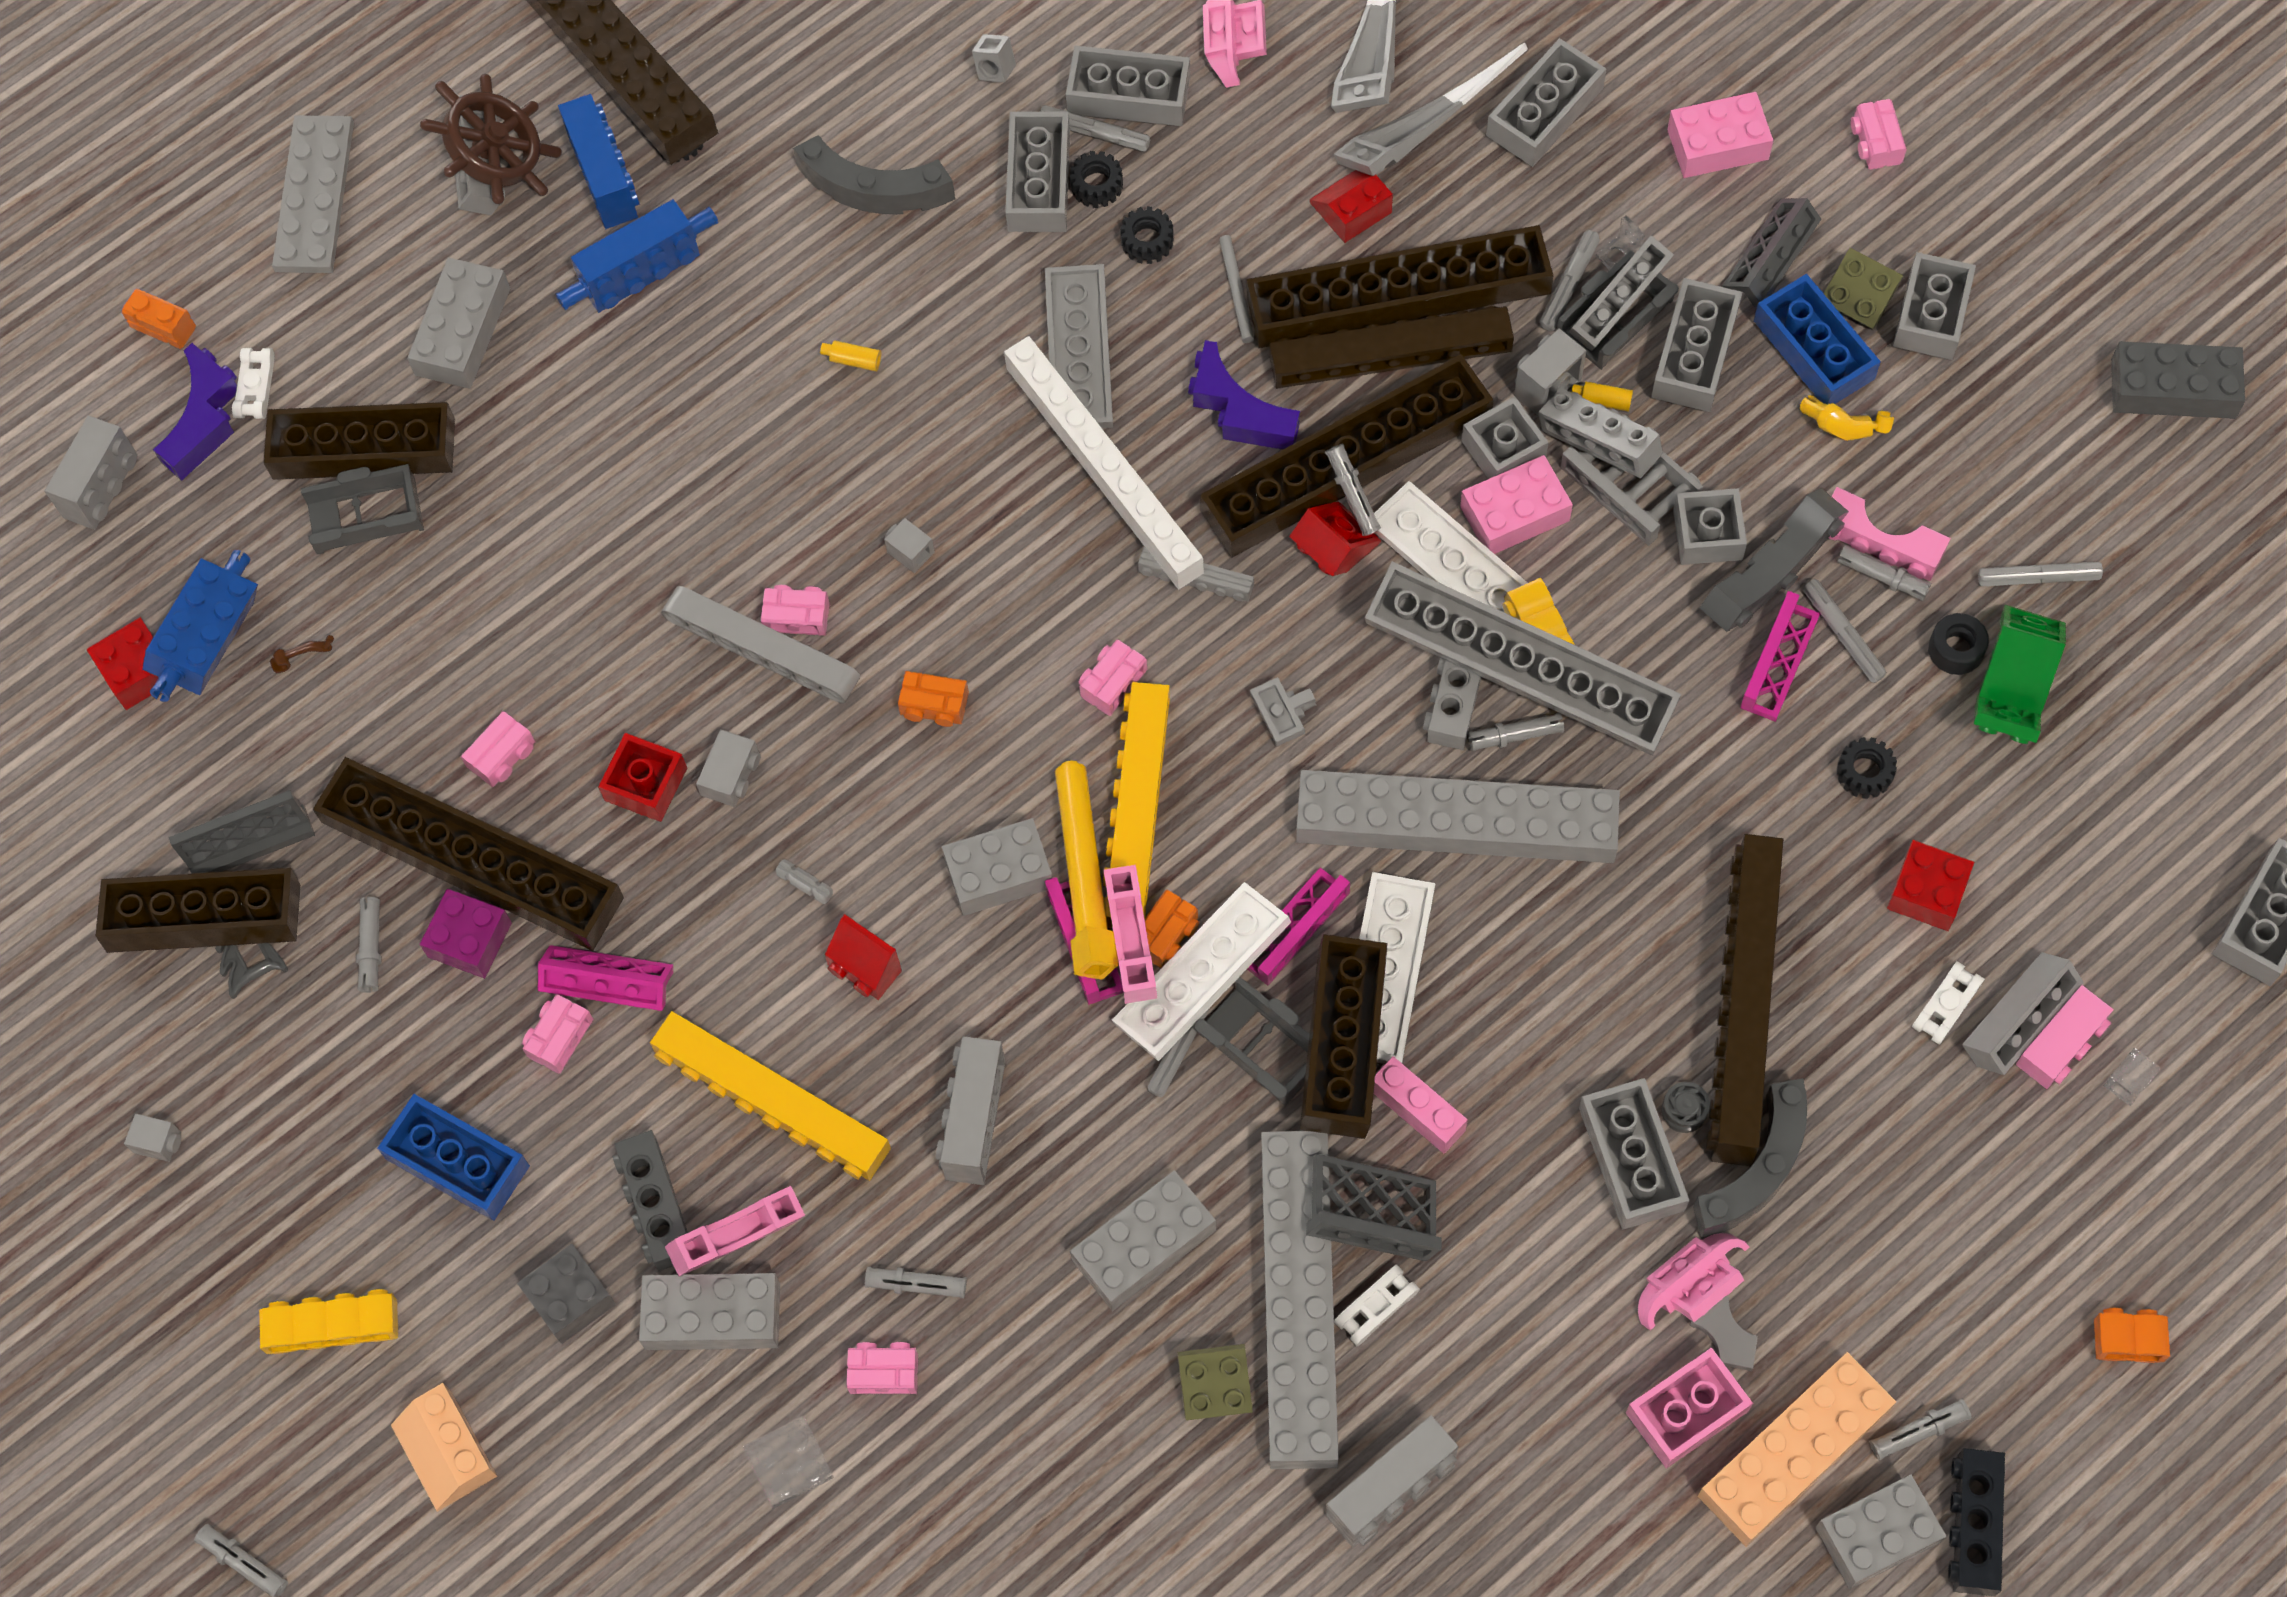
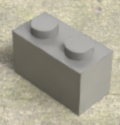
[696,729,761,807]

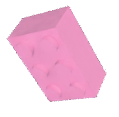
[1667,92,1773,178]
[1460,455,1573,554]
[1626,1348,1753,1469]

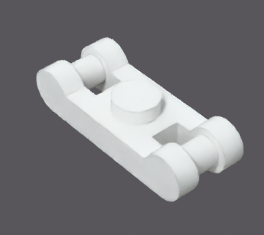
[232,348,275,419]
[1912,961,1985,1045]
[1334,1265,1420,1346]

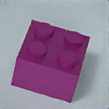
[419,889,512,979]

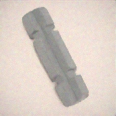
[775,859,833,904]

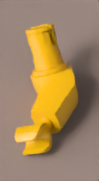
[1800,395,1894,441]

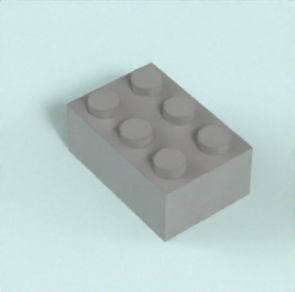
[1893,252,1976,360]
[45,415,138,530]
[942,818,1052,916]
[1815,1474,1947,1590]

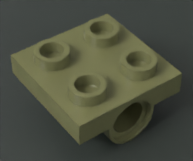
[1824,248,1904,330]
[1177,1344,1253,1421]

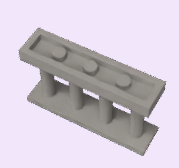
[1560,408,1703,546]

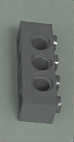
[612,1130,688,1271]

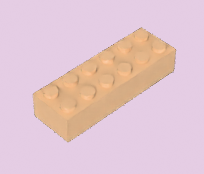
[1698,1352,1896,1547]

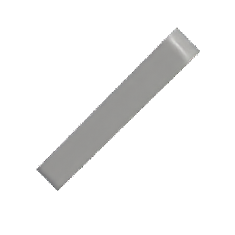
[661,586,860,704]

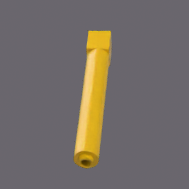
[1055,760,1119,980]

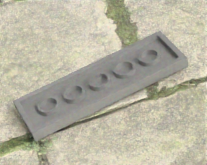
[272,115,354,273]
[1045,264,1113,431]

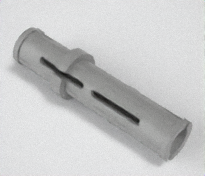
[1325,444,1381,536]
[1837,544,1932,601]
[1468,713,1564,751]
[356,897,382,993]
[865,1267,967,1299]
[1869,1399,1972,1461]
[194,1523,288,1597]

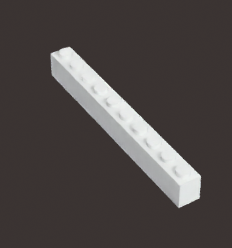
[1004,336,1204,590]

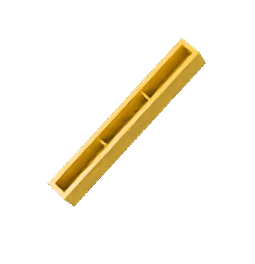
[1103,682,1170,928]
[650,1011,891,1181]

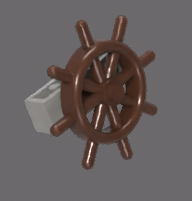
[420,74,562,215]

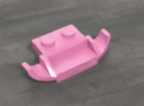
[1203,0,1267,88]
[1638,1233,1750,1330]

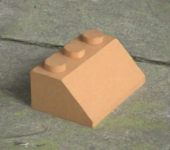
[391,1383,497,1512]

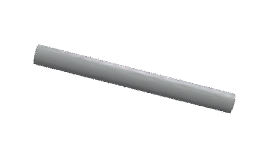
[1219,235,1254,343]

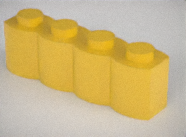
[1502,578,1575,645]
[259,1289,398,1354]

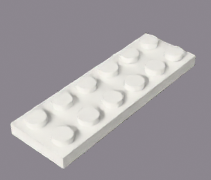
[1374,481,1527,613]
[1359,872,1435,1064]
[1112,882,1291,1061]

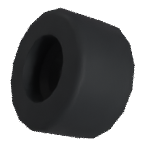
[1928,613,1989,675]

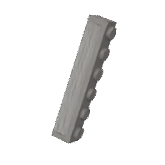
[1138,547,1254,602]

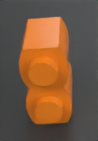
[2094,1308,2170,1363]

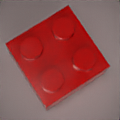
[86,617,159,710]
[598,733,688,822]
[1887,840,1975,931]

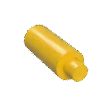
[820,340,882,372]
[1571,381,1633,412]

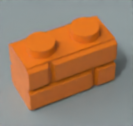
[122,289,196,349]
[898,671,969,727]
[1144,890,1200,968]

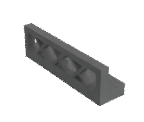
[1722,198,1821,307]

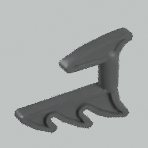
[215,943,288,999]

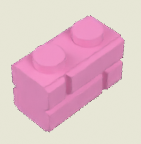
[1851,99,1907,170]
[761,585,829,636]
[1079,640,1147,716]
[461,711,535,787]
[522,994,594,1074]
[847,1342,918,1394]

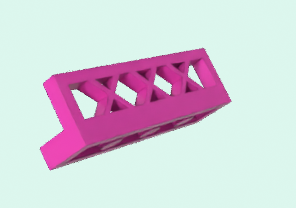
[1740,591,1820,722]
[1247,867,1350,986]
[1045,877,1123,1005]
[538,945,673,1011]

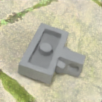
[1250,677,1316,746]

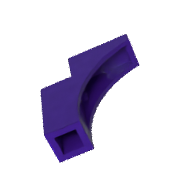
[1188,340,1300,450]
[153,343,237,481]

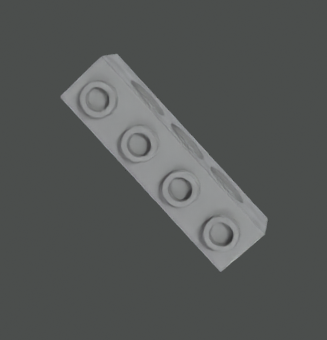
[1569,235,1674,351]
[1423,658,1482,750]

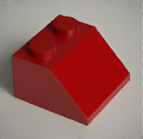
[1310,170,1393,243]
[1289,501,1381,576]
[825,914,902,1000]

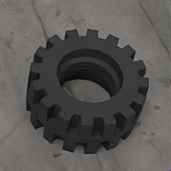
[1070,151,1123,208]
[1120,206,1174,264]
[1837,737,1897,799]

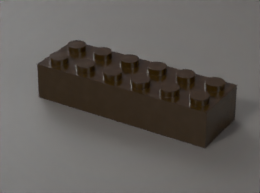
[263,402,455,480]
[95,868,301,953]
[1300,934,1388,1139]

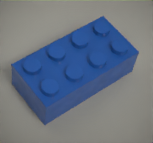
[558,94,640,230]
[1754,274,1881,405]
[377,1094,530,1221]

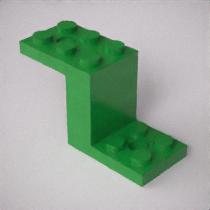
[1974,605,2066,744]

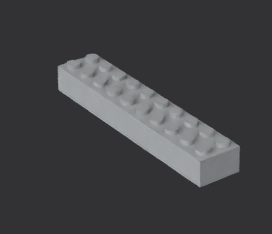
[1365,561,1681,756]
[1296,770,1620,863]
[1261,1131,1338,1469]

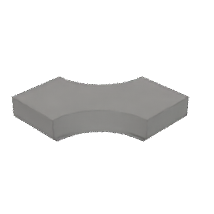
[1690,1296,1758,1371]

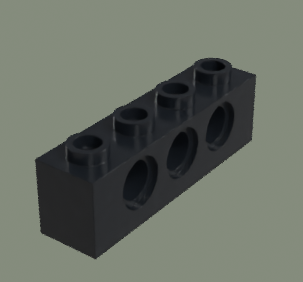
[1948,1448,2005,1596]

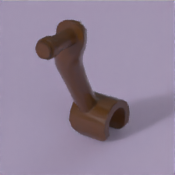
[270,635,334,673]

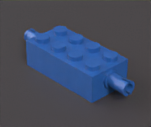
[555,199,719,313]
[142,550,258,702]

